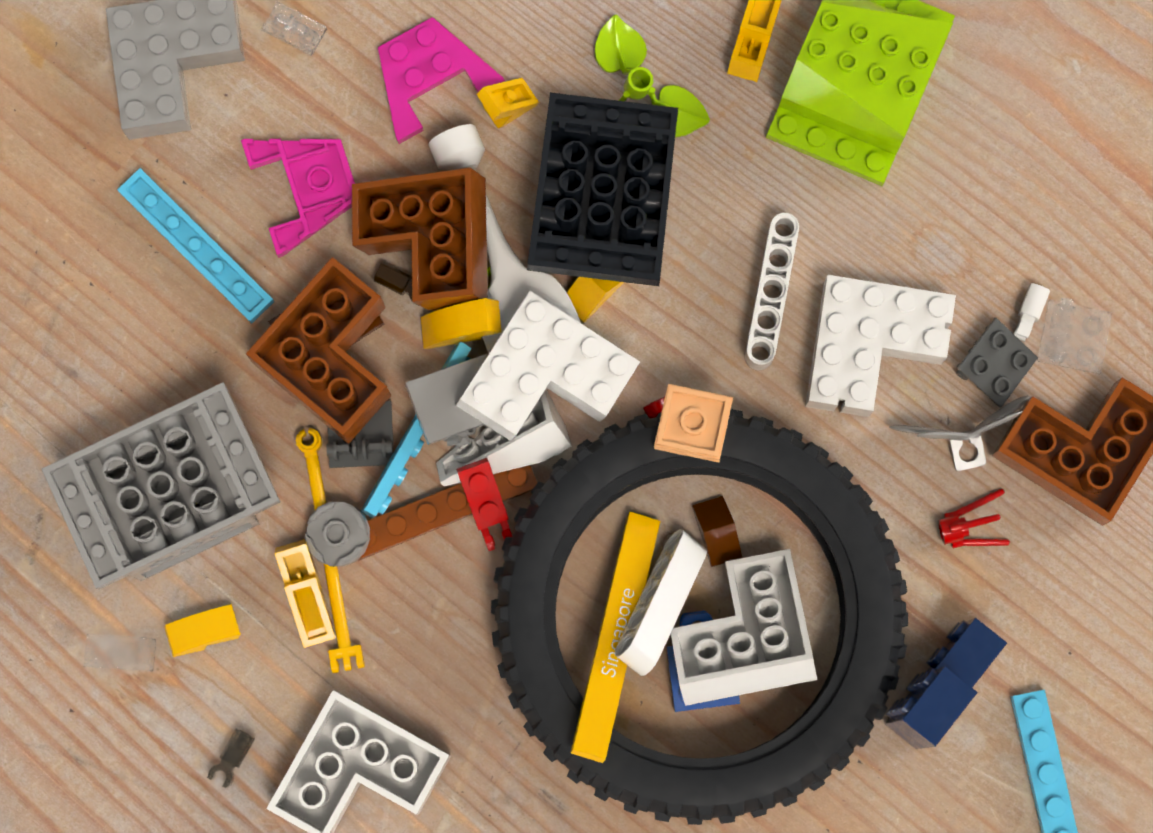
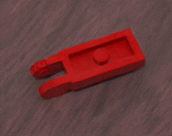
[456,458,513,552]

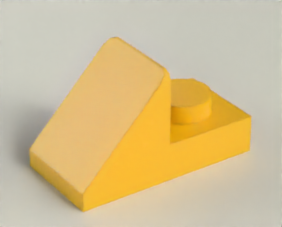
[476,77,539,128]

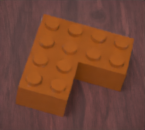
[352,168,488,310]
[246,257,392,444]
[992,377,1153,526]

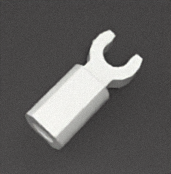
[1014,283,1050,342]

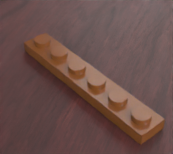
[358,465,537,561]

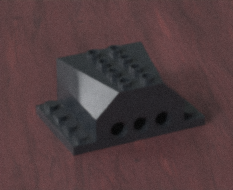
[527,92,678,286]

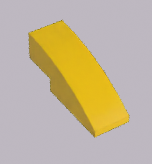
[727,0,782,82]
[421,298,502,349]
[274,539,335,648]

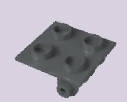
[956,318,1038,408]
[327,401,394,468]

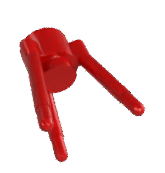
[938,489,1010,549]

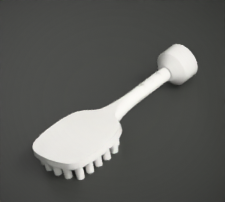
[428,124,581,353]

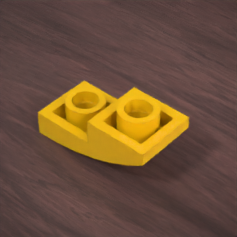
[164,604,240,657]

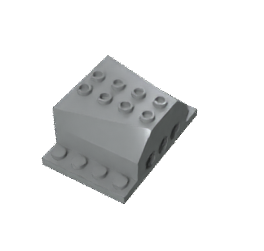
[42,382,281,590]

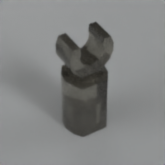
[207,728,255,788]

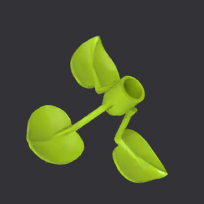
[594,15,710,137]

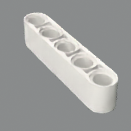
[745,213,799,370]
[615,529,707,676]

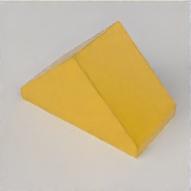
[567,277,624,323]

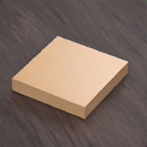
[654,384,733,463]

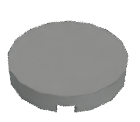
[305,502,370,567]

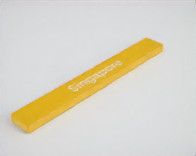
[571,512,660,763]

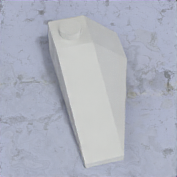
[436,389,572,486]

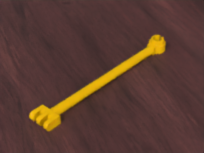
[296,428,365,673]

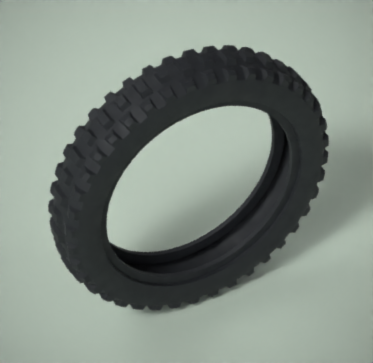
[491,409,908,825]

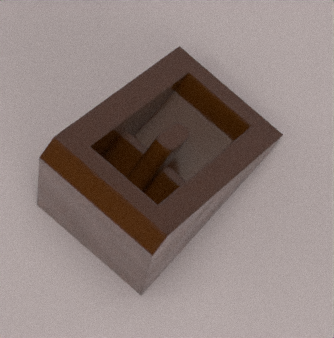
[692,496,743,568]

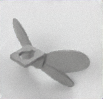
[889,396,1030,471]

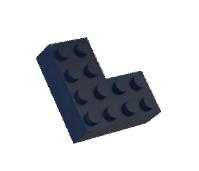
[885,618,1007,749]

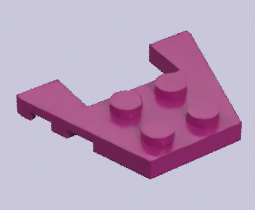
[378,17,505,144]
[241,139,355,258]

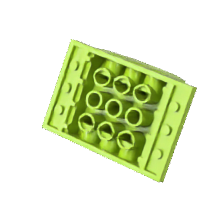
[766,0,955,186]

